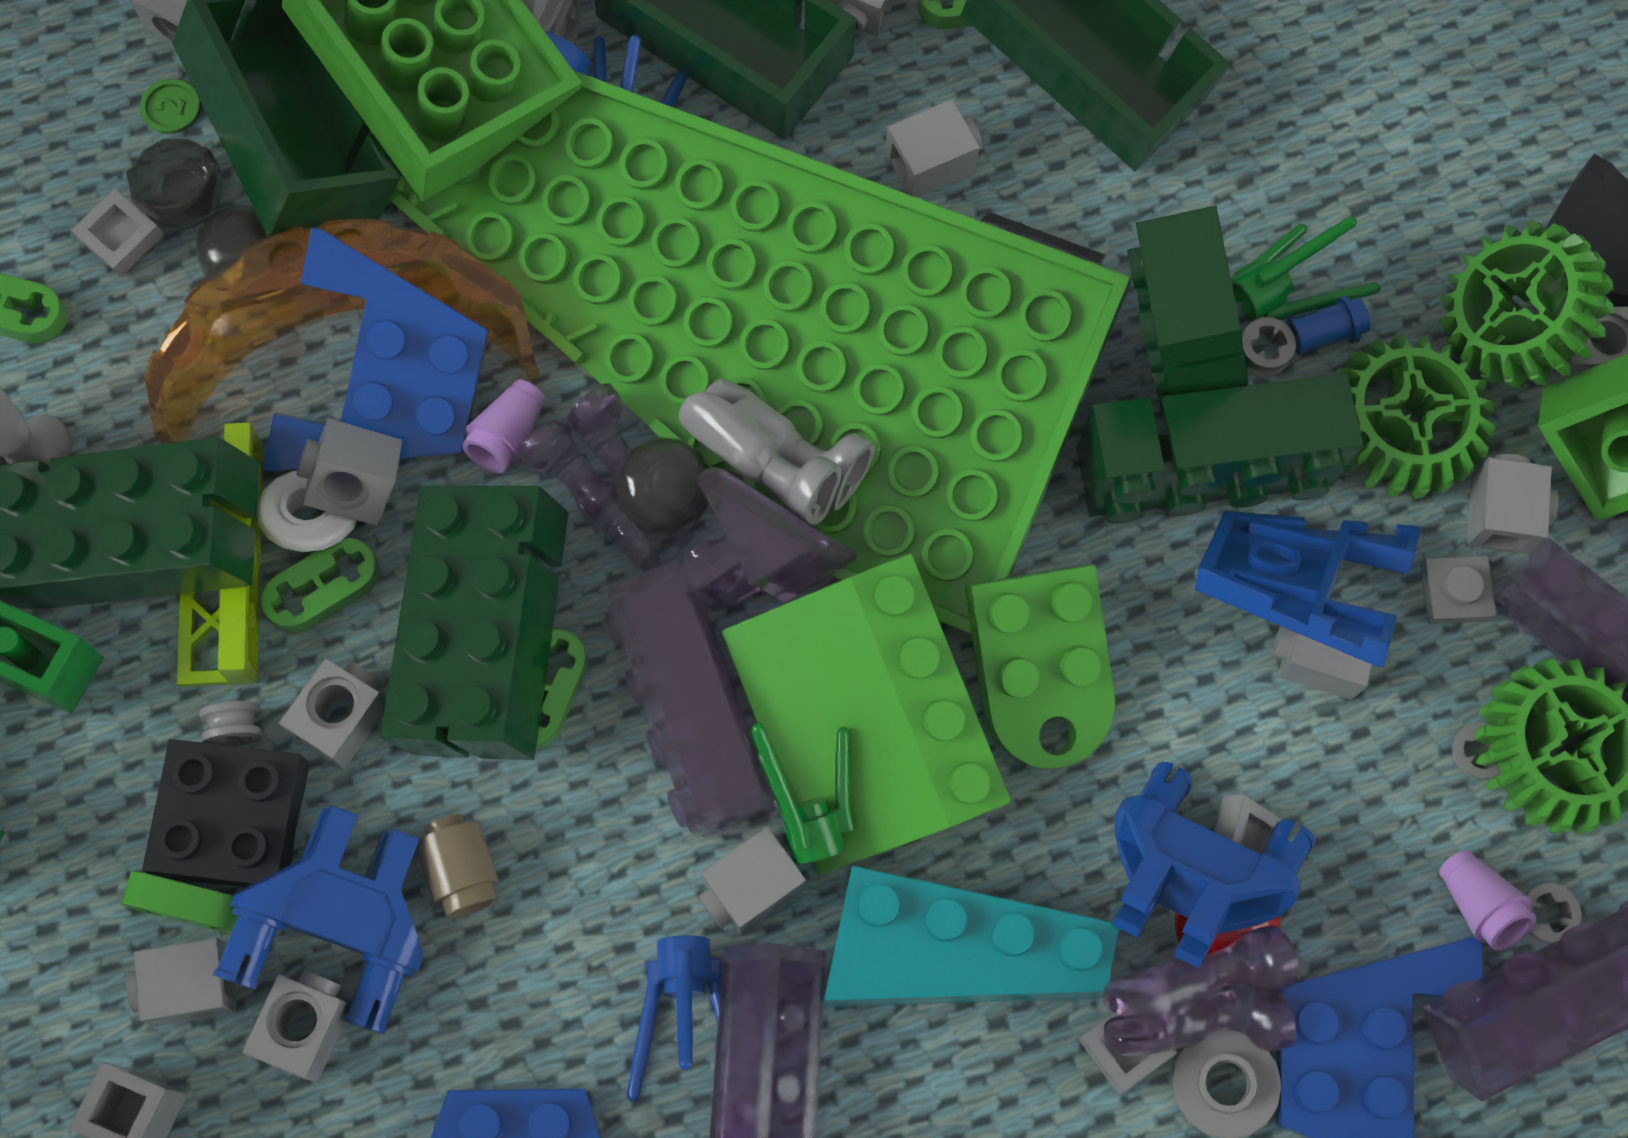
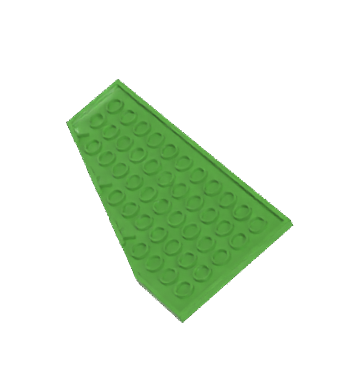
[390,70,1132,634]

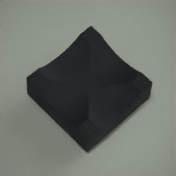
[1545,154,1628,307]
[142,739,310,888]

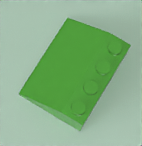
[282,0,582,202]
[721,553,1011,876]

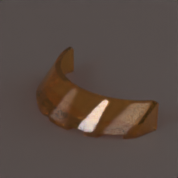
[145,219,540,444]

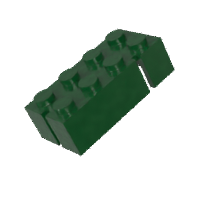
[172,0,401,238]
[594,0,856,140]
[961,0,1231,172]
[1127,205,1248,416]
[1076,373,1364,524]
[0,437,260,609]
[380,486,569,760]

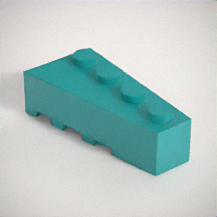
[822,866,1119,1008]

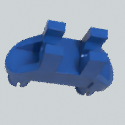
[1113,762,1314,969]
[213,805,422,1035]

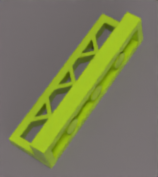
[177,422,263,687]

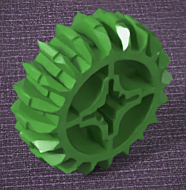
[1439,220,1615,389]
[1335,333,1496,500]
[1474,659,1628,834]

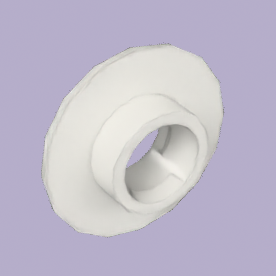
[257,470,357,552]

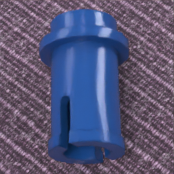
[1286,296,1370,356]

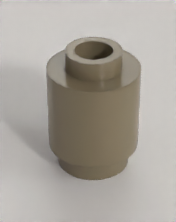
[416,814,499,919]

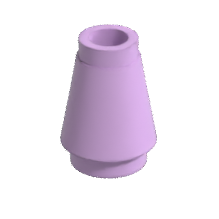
[462,379,546,474]
[1439,850,1536,951]

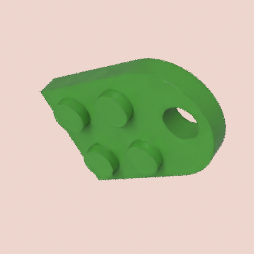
[964,564,1115,769]

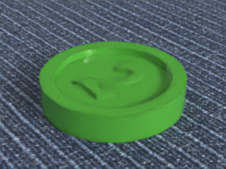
[140,79,201,134]

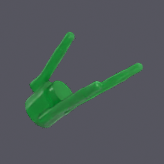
[1231,216,1381,321]
[748,723,855,864]

